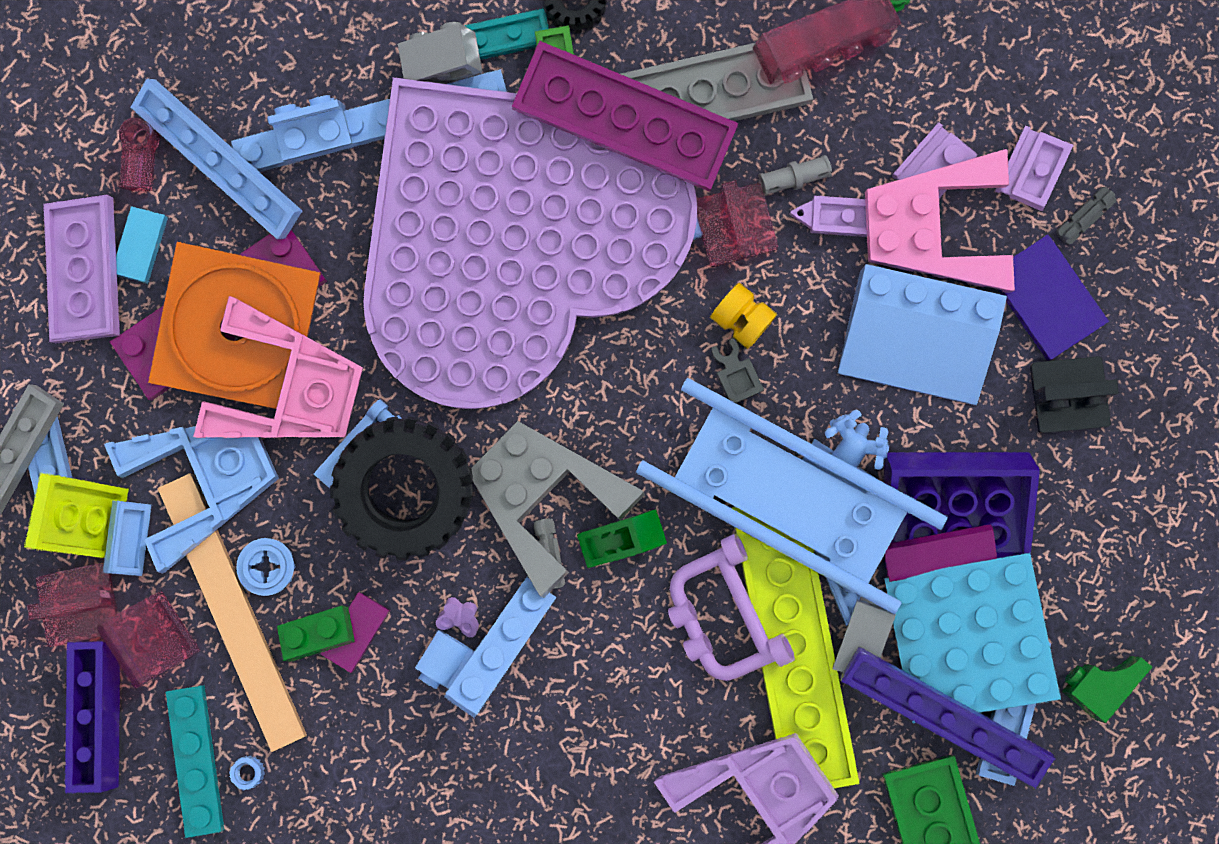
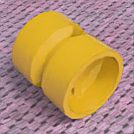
[710,282,778,350]

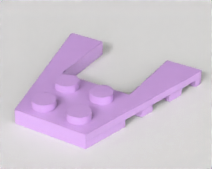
[654,733,839,844]

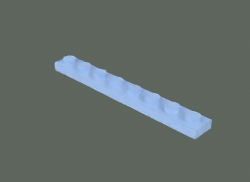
[231,69,507,172]

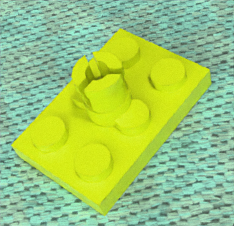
[25,473,129,558]

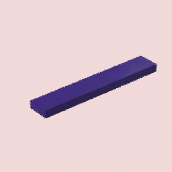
[841,647,1055,789]

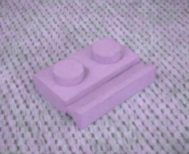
[892,122,978,199]
[995,126,1073,211]

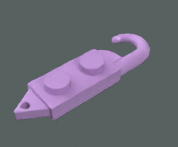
[789,196,867,237]

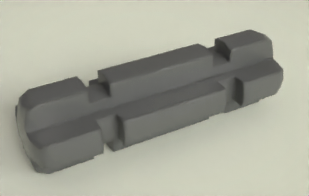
[1056,187,1116,245]

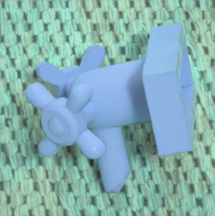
[802,410,889,494]

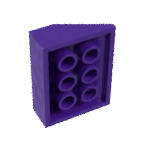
[883,452,1040,568]

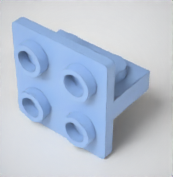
[267,95,353,161]

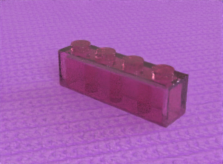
[752,0,901,85]

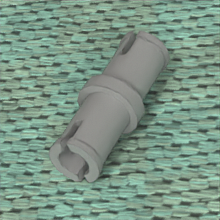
[758,155,832,196]

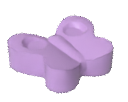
[436,597,479,637]

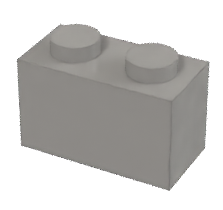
[398,22,482,84]

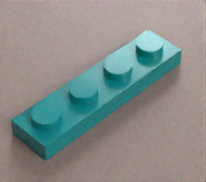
[166,685,225,838]

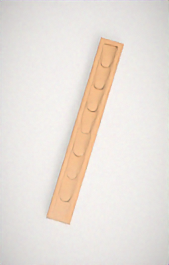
[158,473,307,752]

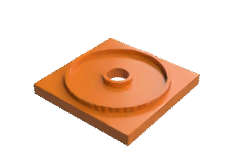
[148,242,321,409]

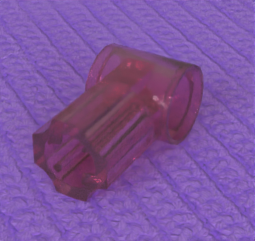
[119,117,160,192]

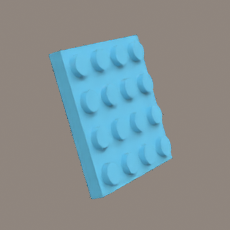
[884,553,1061,723]

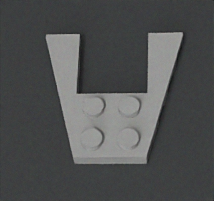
[471,421,645,598]

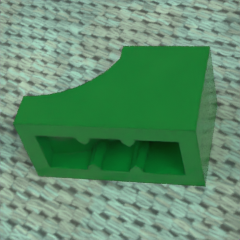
[577,509,667,568]
[1062,656,1152,723]

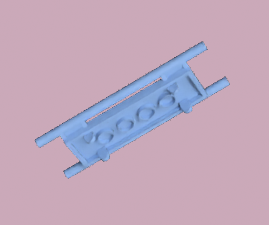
[636,378,948,615]

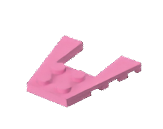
[865,150,1015,293]
[193,296,363,438]

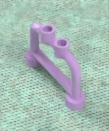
[668,533,795,681]

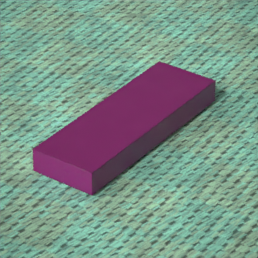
[884,524,997,582]

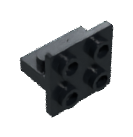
[1030,356,1119,434]

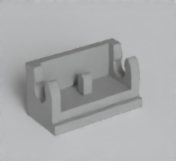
[833,597,896,673]

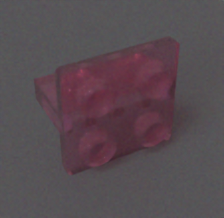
[697,180,778,267]
[27,563,120,647]

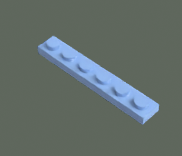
[131,79,302,240]

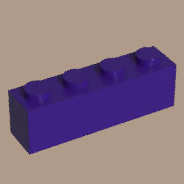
[65,640,120,793]

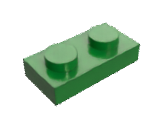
[277,605,355,662]

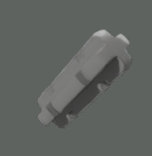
[534,518,565,589]

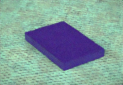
[998,235,1109,361]

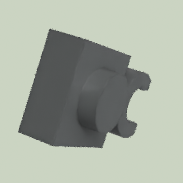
[711,338,764,404]

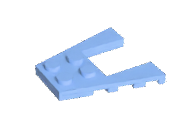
[104,426,279,574]

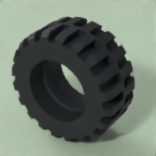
[330,416,473,561]

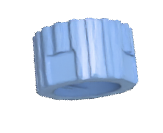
[229,756,265,790]

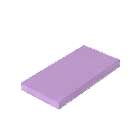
[44,195,120,343]

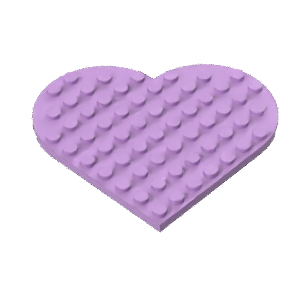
[364,78,697,409]

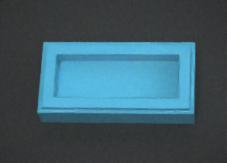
[116,206,168,284]

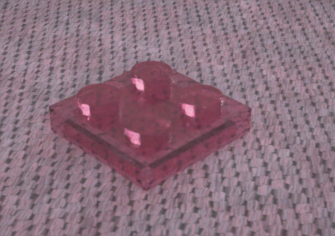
[96,590,200,689]

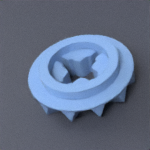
[236,538,296,596]

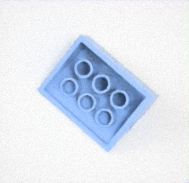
[837,264,1007,406]

